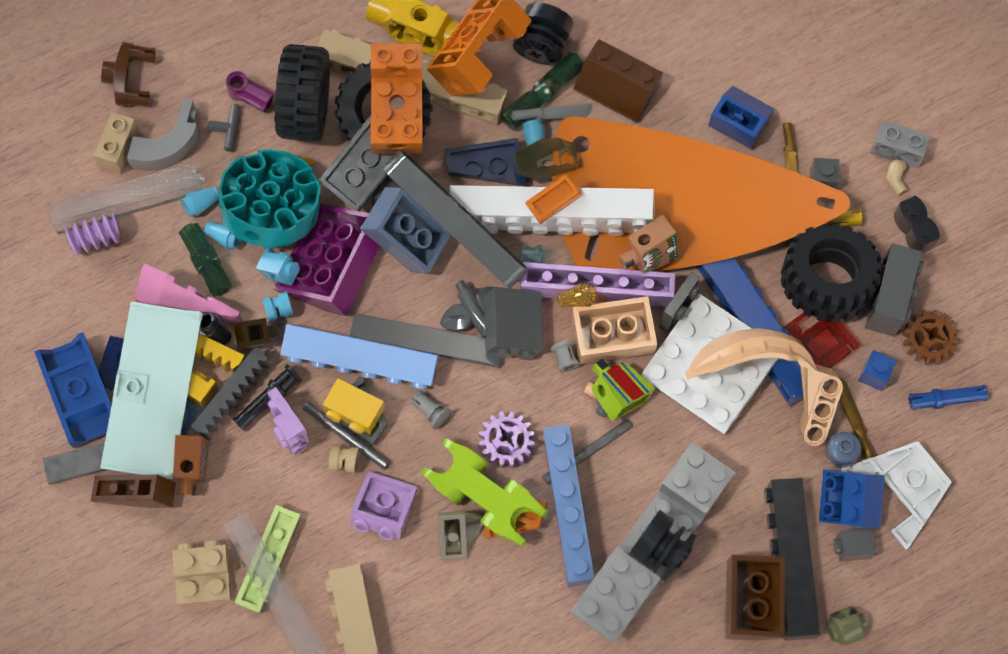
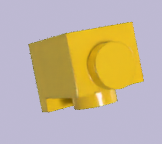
[187,371,219,409]

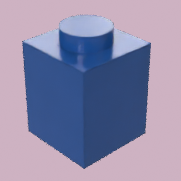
[858,350,897,391]

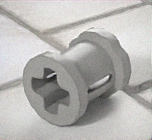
[551,340,580,372]

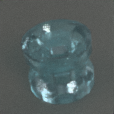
[522,245,543,263]

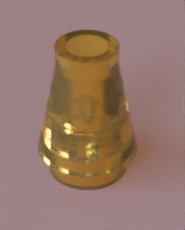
[557,282,597,308]

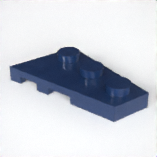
[445,138,526,187]

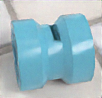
[262,292,294,323]

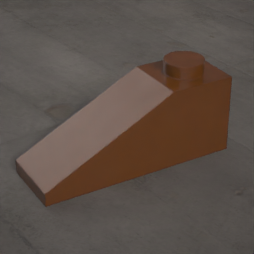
[91,474,176,508]

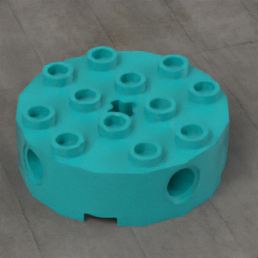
[219,149,321,248]

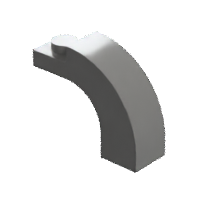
[127,98,200,171]

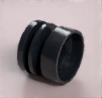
[512,2,574,65]
[628,510,697,582]

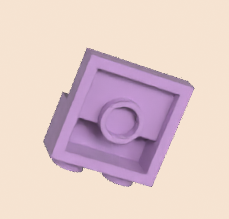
[267,387,309,455]
[350,471,417,540]

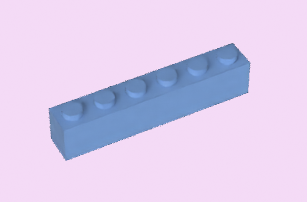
[543,424,594,588]

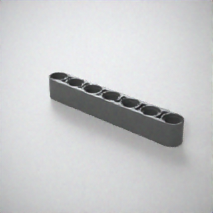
[382,149,528,289]

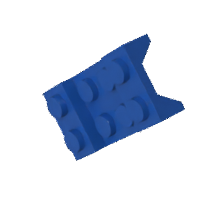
[34,332,112,448]

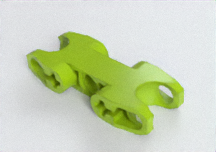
[421,438,549,548]

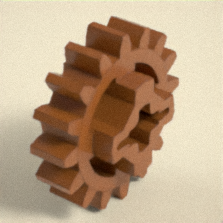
[902,310,960,365]

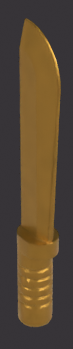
[782,122,799,173]
[830,377,875,460]

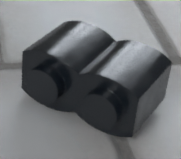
[894,196,940,253]

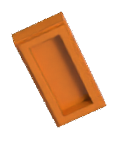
[525,173,582,225]

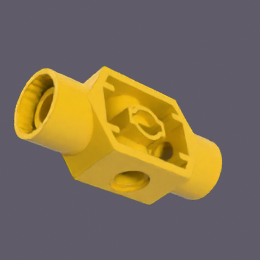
[365,0,460,58]

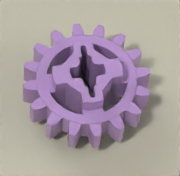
[479,411,535,468]

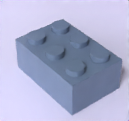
[360,187,451,274]

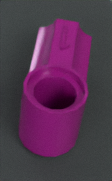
[226,71,275,113]

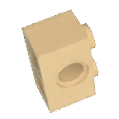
[93,112,139,174]

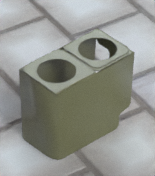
[515,137,579,183]

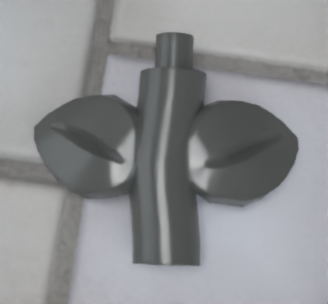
[440,280,494,338]

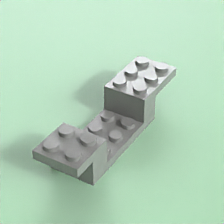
[570,442,735,645]

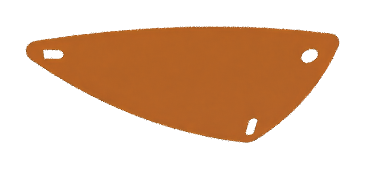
[552,116,850,271]

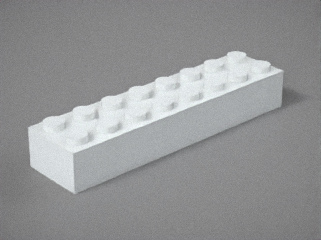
[450,185,655,236]

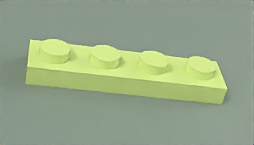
[234,505,300,614]

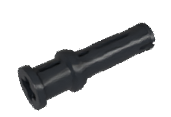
[232,364,303,431]

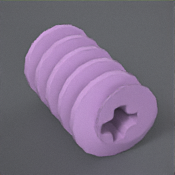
[65,211,121,255]

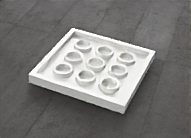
[641,293,779,435]

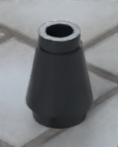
[199,312,232,345]

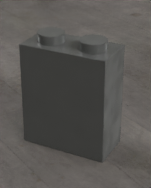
[484,287,543,360]

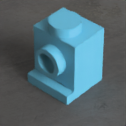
[256,248,300,286]

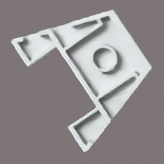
[840,441,952,551]

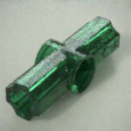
[178,223,232,297]

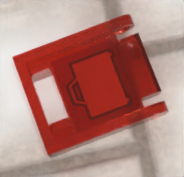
[784,313,860,369]

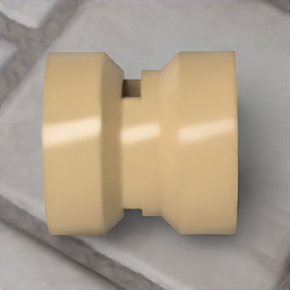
[329,444,359,474]

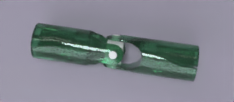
[500,52,584,131]

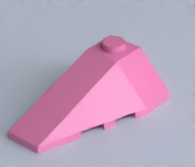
[134,264,243,324]

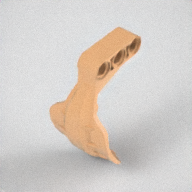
[685,328,843,446]

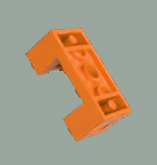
[427,0,532,96]
[371,44,422,154]

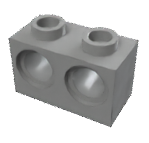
[870,120,930,168]

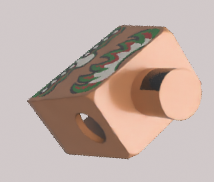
[618,215,678,273]

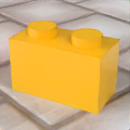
[323,378,385,435]

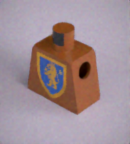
[173,435,209,496]

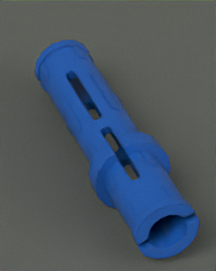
[908,385,988,410]

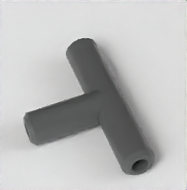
[207,104,241,152]

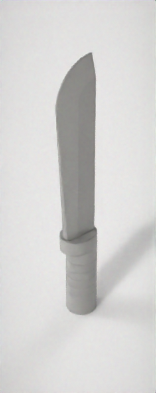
[511,103,592,121]

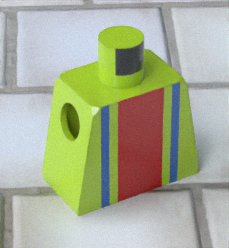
[592,359,655,422]

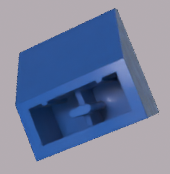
[708,86,775,149]
[819,470,885,528]

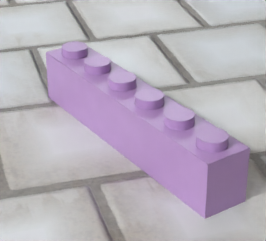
[521,262,675,307]

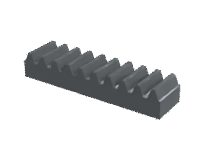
[191,346,270,440]

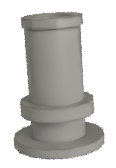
[410,390,451,429]

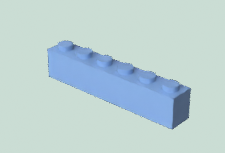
[280,324,439,389]

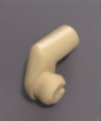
[886,159,908,196]

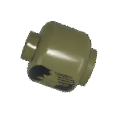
[826,607,868,646]

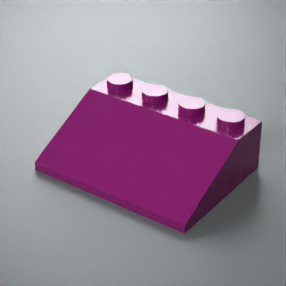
[274,204,380,316]

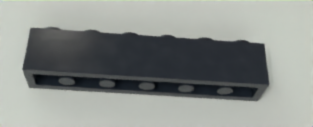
[764,478,820,641]

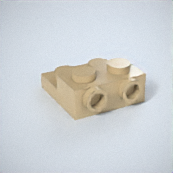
[172,541,231,606]

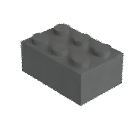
[865,243,924,337]

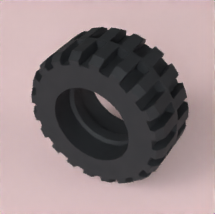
[274,44,330,142]
[335,60,433,141]
[781,223,883,322]

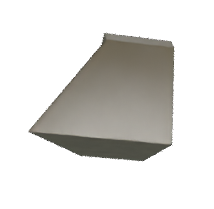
[438,511,485,560]

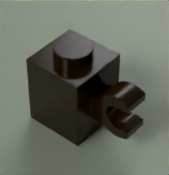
[233,318,284,351]

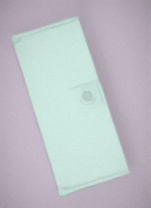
[100,302,203,481]

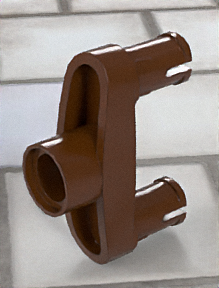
[101,42,156,107]

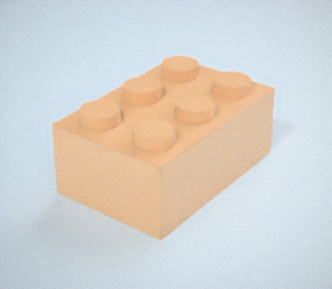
[571,296,657,365]

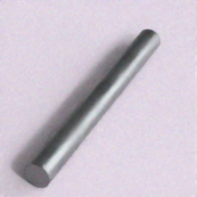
[303,401,390,470]
[542,420,632,485]

